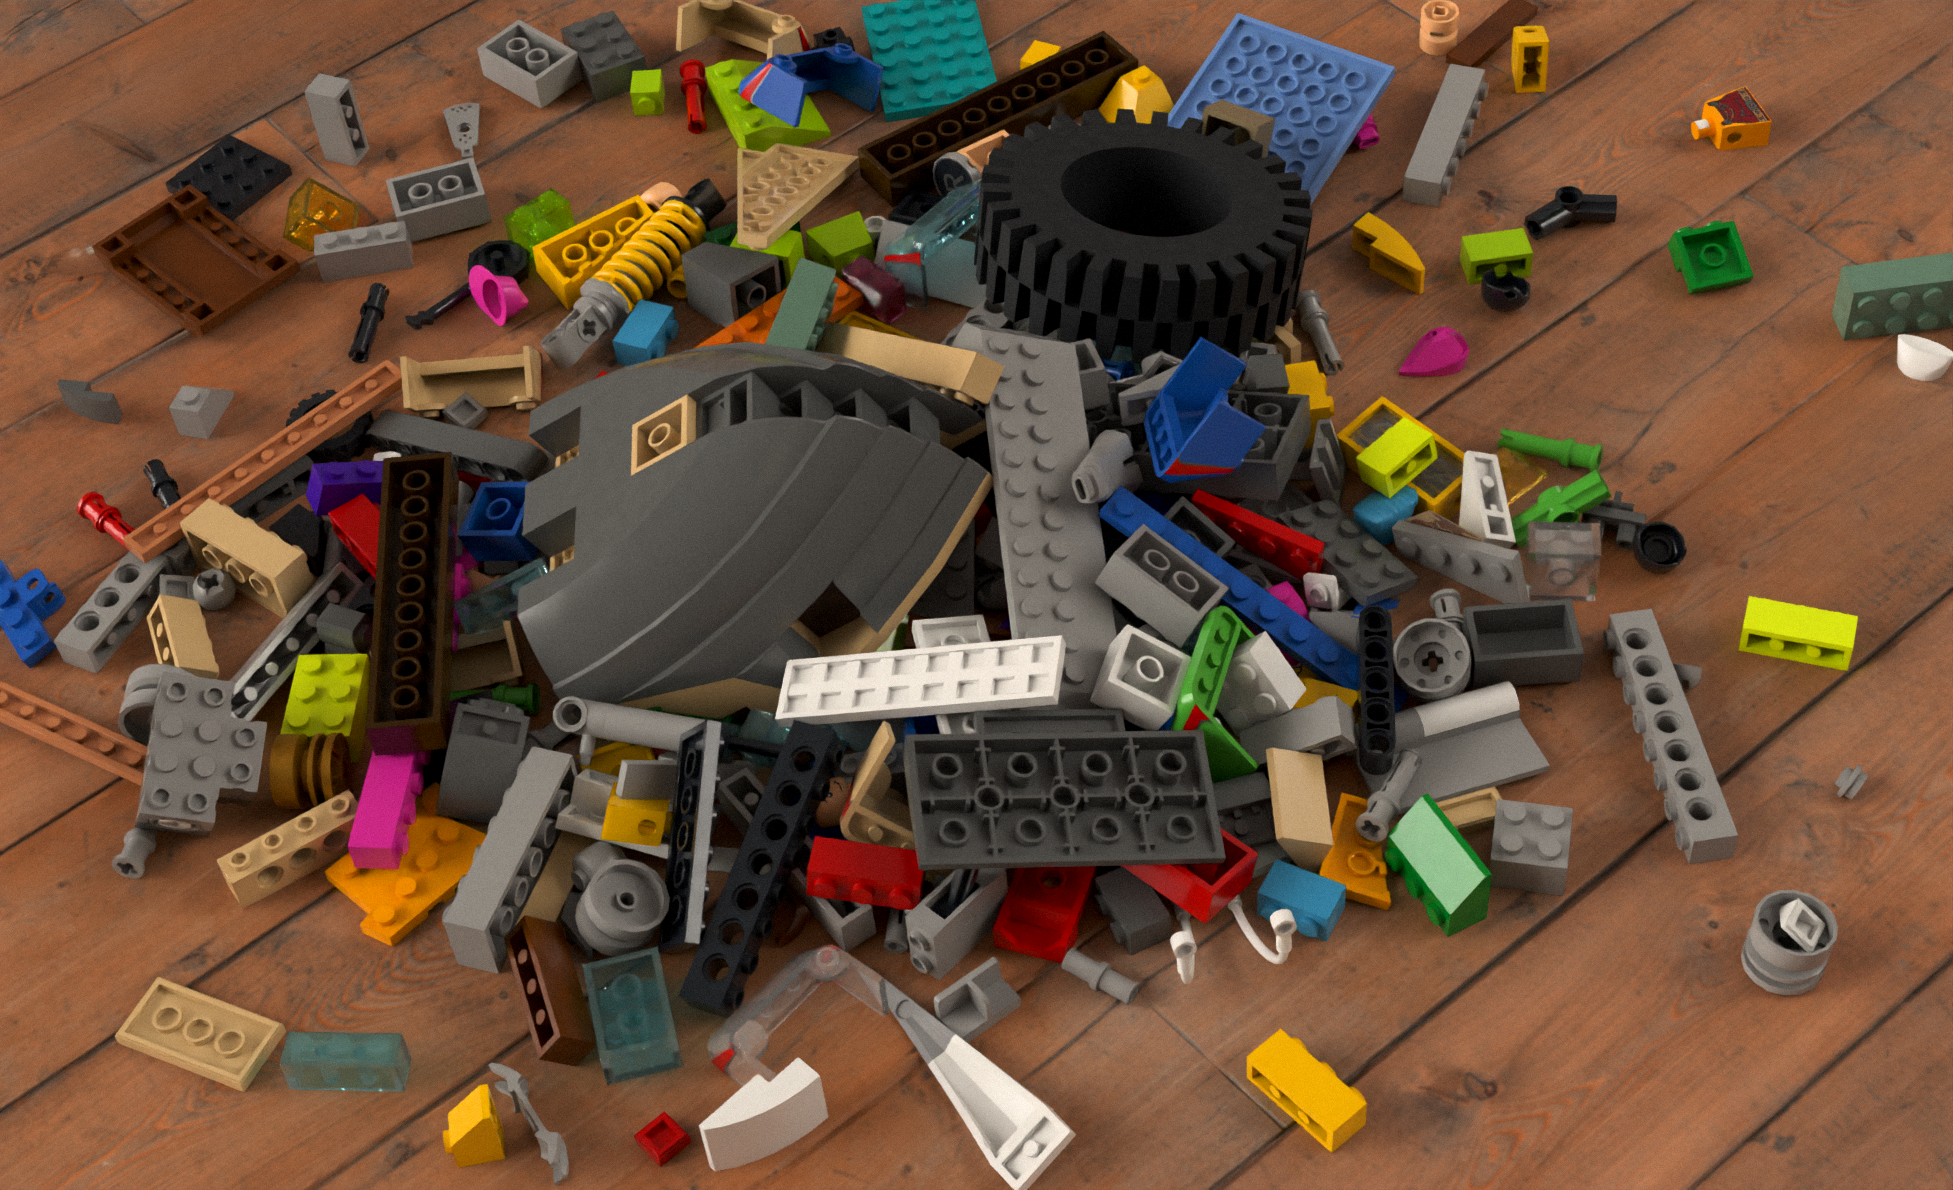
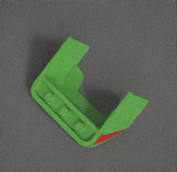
[1170,606,1258,783]

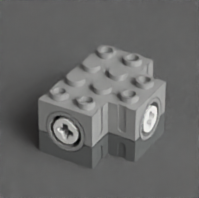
[134,671,267,837]

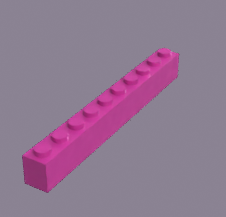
[347,564,472,870]

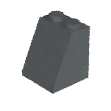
[681,242,782,327]

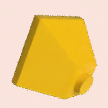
[1099,65,1174,124]

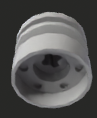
[1393,618,1472,704]
[1741,890,1838,996]

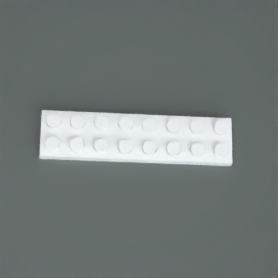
[775,635,1066,728]

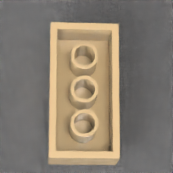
[180,498,316,619]

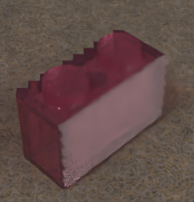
[841,255,907,324]

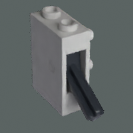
[904,868,1008,980]

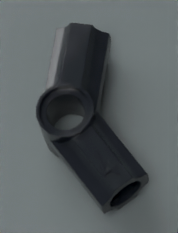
[1524,186,1617,240]

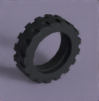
[286,389,374,464]

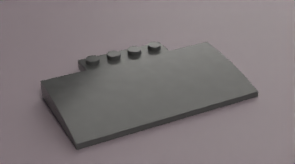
[903,709,1226,870]

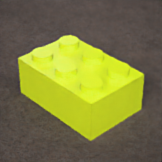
[280,654,370,762]

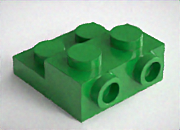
[1667,221,1754,295]

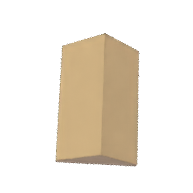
[1266,747,1333,874]

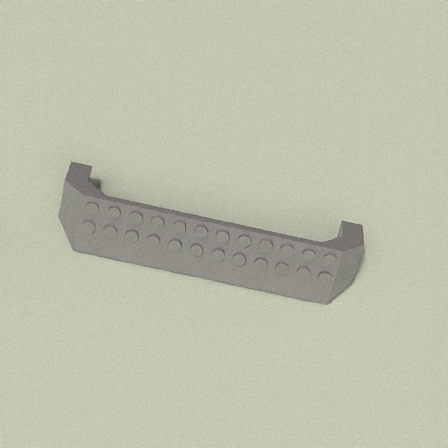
[950,322,1117,710]

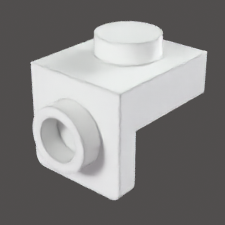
[1303,572,1352,610]

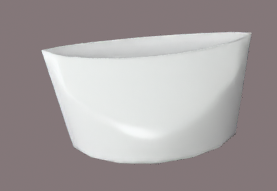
[1897,334,1953,381]

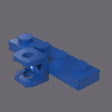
[0,560,66,668]

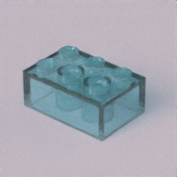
[582,947,684,1085]

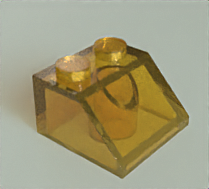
[283,177,360,252]

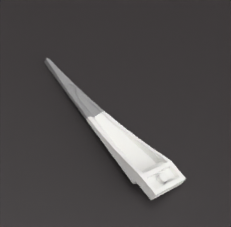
[862,965,1076,1190]

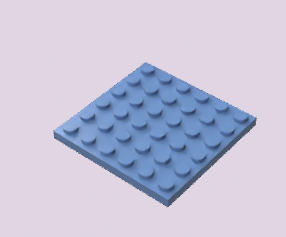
[1168,13,1396,206]

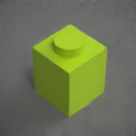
[630,69,665,116]

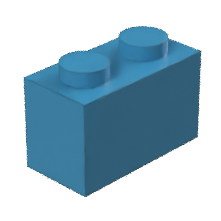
[613,299,679,366]
[1257,859,1346,941]

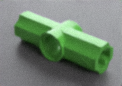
[1511,469,1612,548]

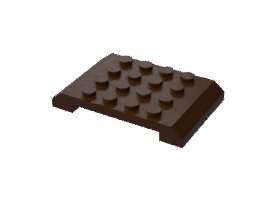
[92,184,301,338]

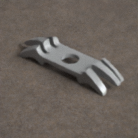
[489,1063,569,1186]

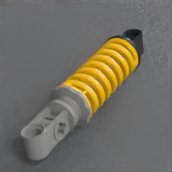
[540,178,727,371]

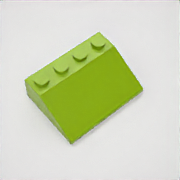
[705,59,831,152]

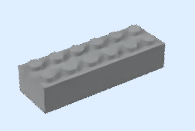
[442,746,578,974]

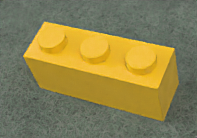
[1246,1028,1367,1153]

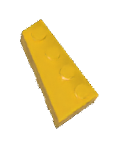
[532,195,654,310]

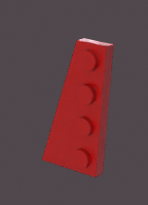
[1191,489,1325,582]

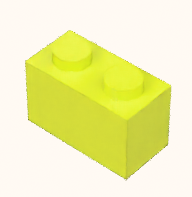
[1356,417,1438,498]

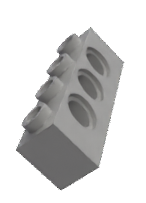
[54,551,174,674]

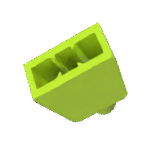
[806,211,875,279]

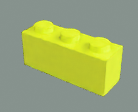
[1738,596,1858,671]

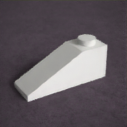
[1459,450,1516,549]

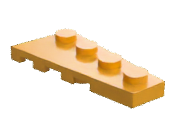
[325,782,454,913]

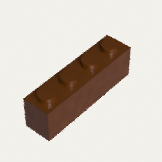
[504,915,598,1067]

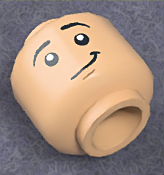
[815,777,852,828]

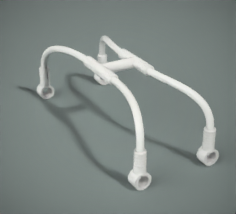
[1170,717,1297,984]

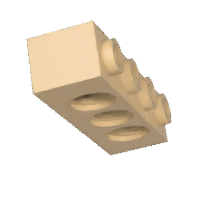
[217,789,358,909]

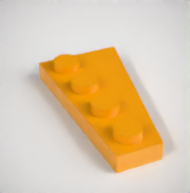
[360,817,487,947]

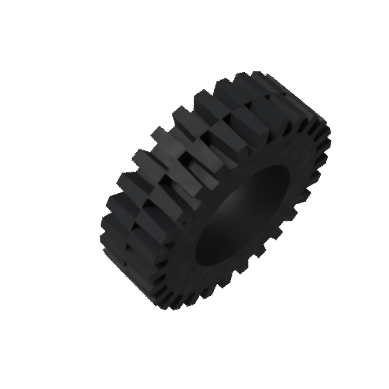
[974,109,1313,364]

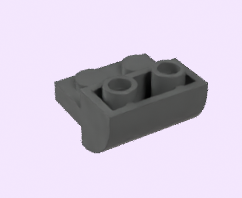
[1212,771,1277,848]

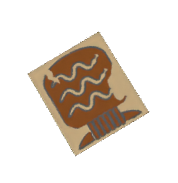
[1402,510,1484,541]

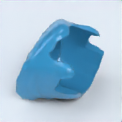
[1353,485,1418,545]

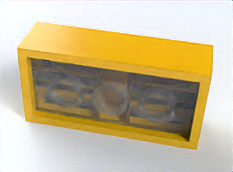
[1337,396,1465,520]

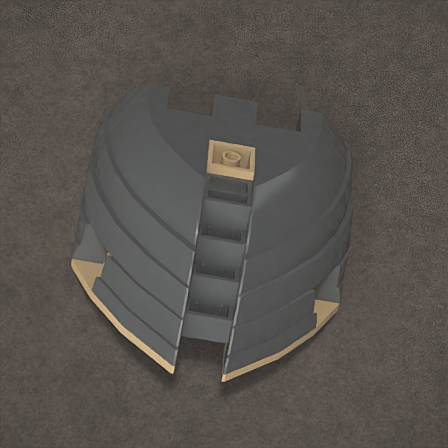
[517,342,993,741]

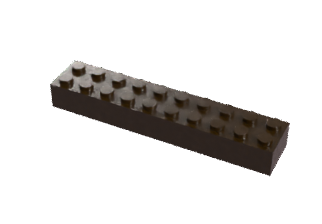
[858,31,1138,208]
[366,452,459,756]

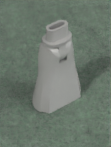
[1072,430,1143,504]

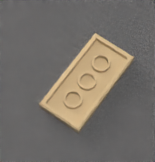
[115,977,286,1092]

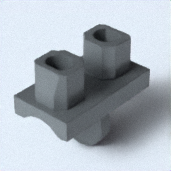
[1581,491,1646,550]

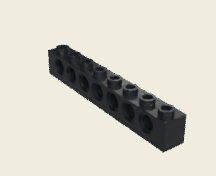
[678,720,844,1020]

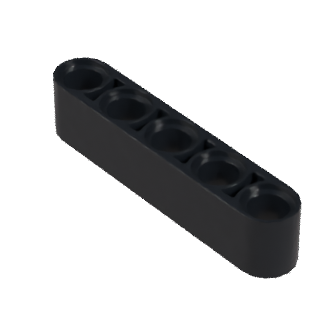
[1356,605,1396,775]

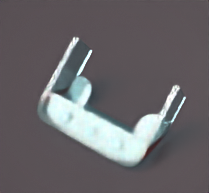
[884,179,982,315]

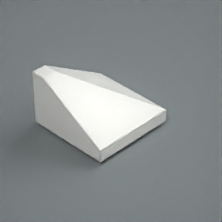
[1779,898,1826,952]

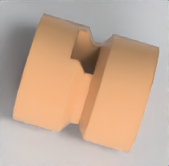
[1419,0,1459,56]

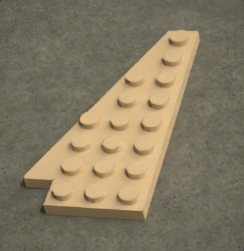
[737,143,859,250]

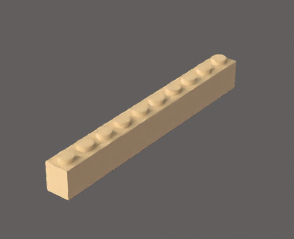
[816,322,1005,407]

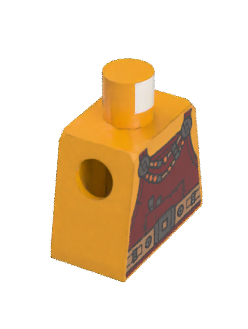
[1691,86,1772,151]

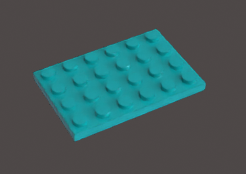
[861,0,997,122]

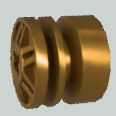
[269,733,351,809]

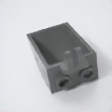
[436,698,530,825]

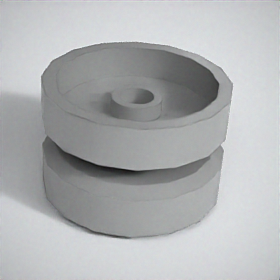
[118,664,194,746]
[575,859,670,957]

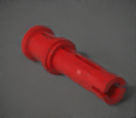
[679,59,707,134]
[77,491,135,551]

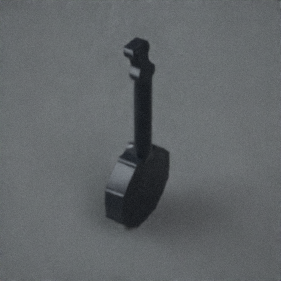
[405,240,530,330]

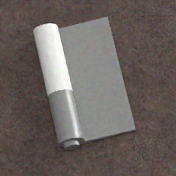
[1343,681,1550,814]

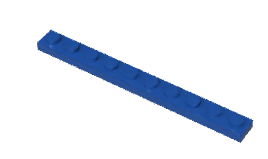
[1098,485,1409,712]

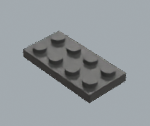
[1276,498,1418,607]

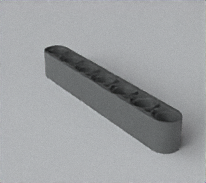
[365,410,548,482]

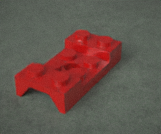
[993,866,1104,963]

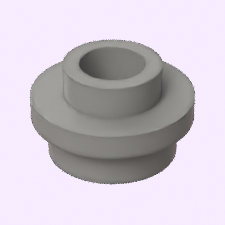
[1834,764,1868,800]

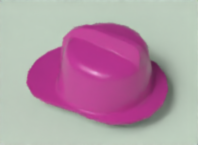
[469,265,528,326]

